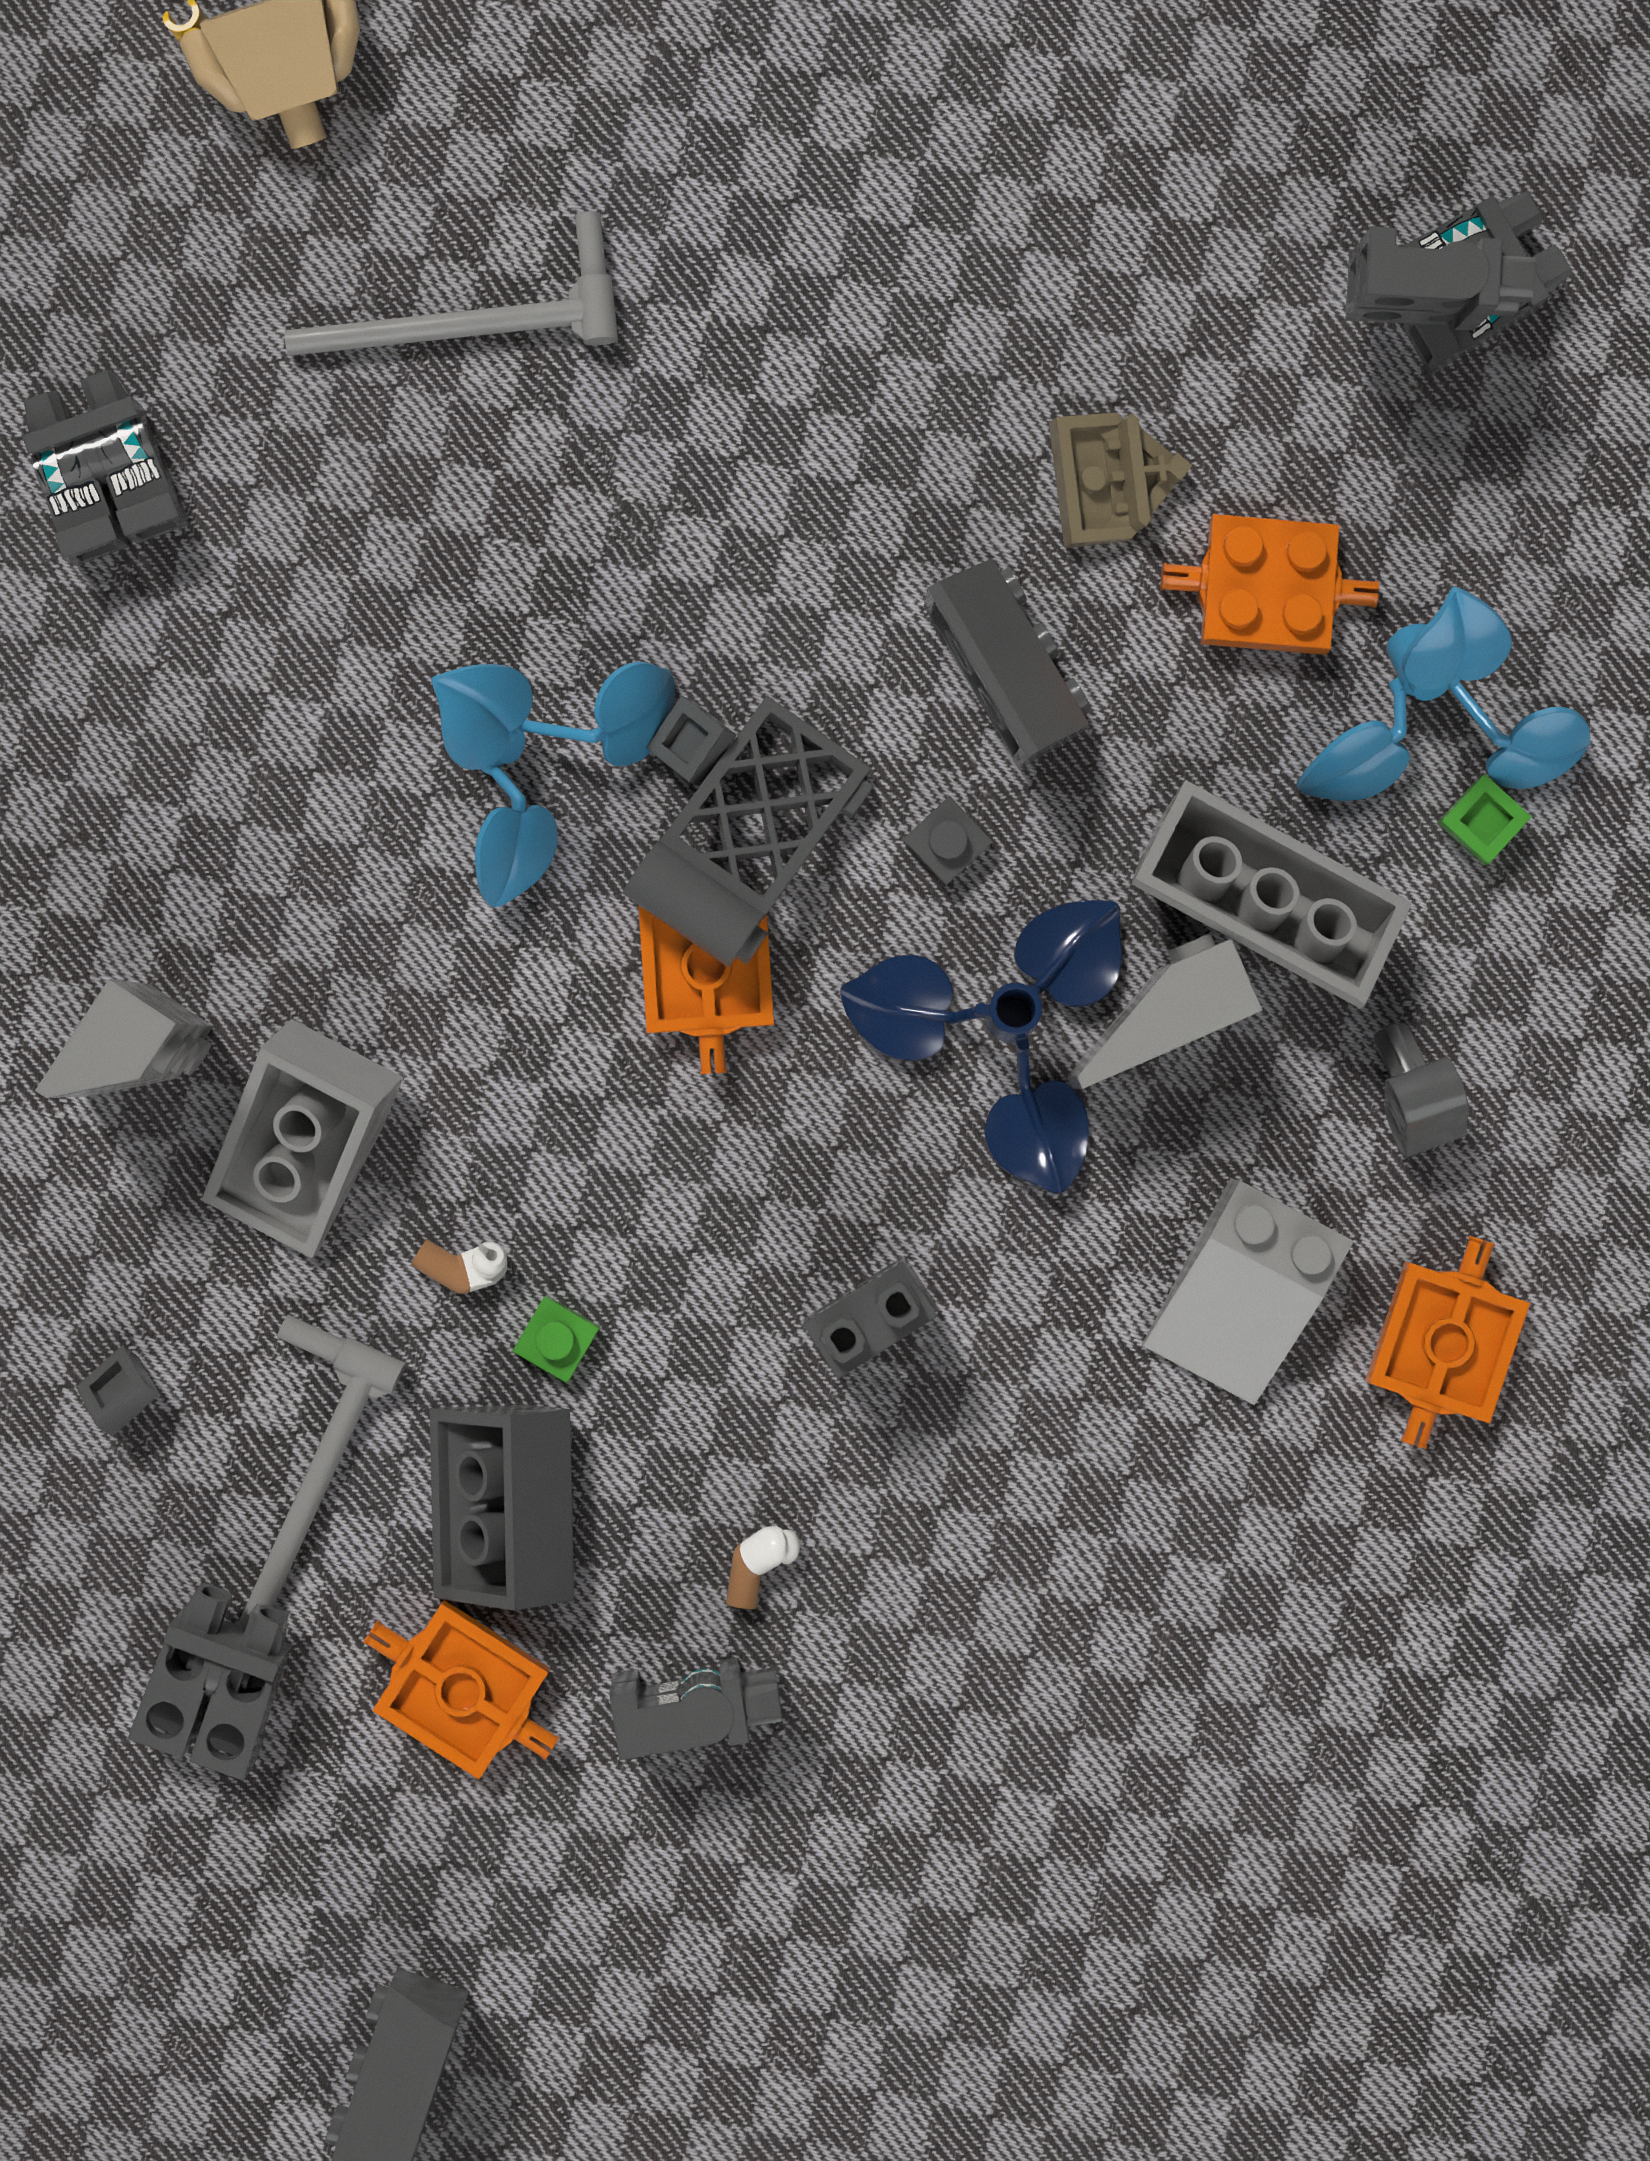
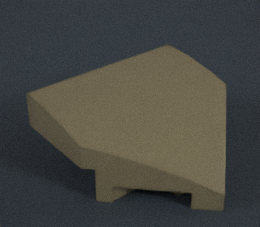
[1049,412,1192,548]

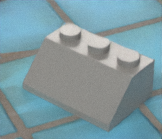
[35,979,213,1098]

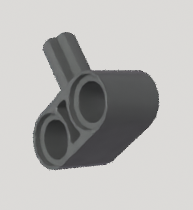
[1374,1022,1469,1159]

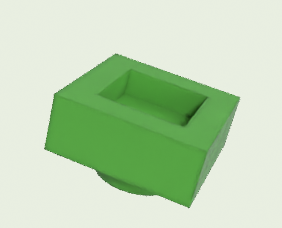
[1437,774,1532,865]
[512,1295,601,1383]

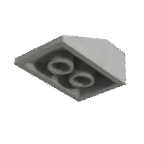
[1067,933,1263,1089]
[202,1019,404,1259]
[1142,1178,1354,1405]

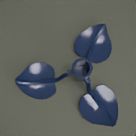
[840,900,1122,1194]

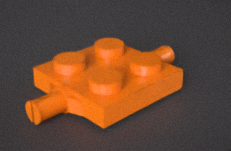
[1160,514,1379,655]
[638,906,774,1074]
[1365,1236,1530,1449]
[363,1600,559,1779]

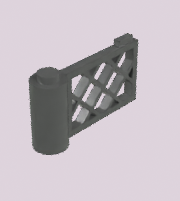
[623,695,874,968]

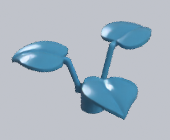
[1296,586,1591,801]
[431,661,675,908]

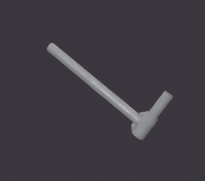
[285,211,618,356]
[237,1315,406,1627]

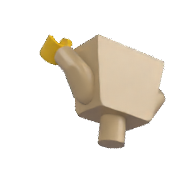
[163,0,360,149]

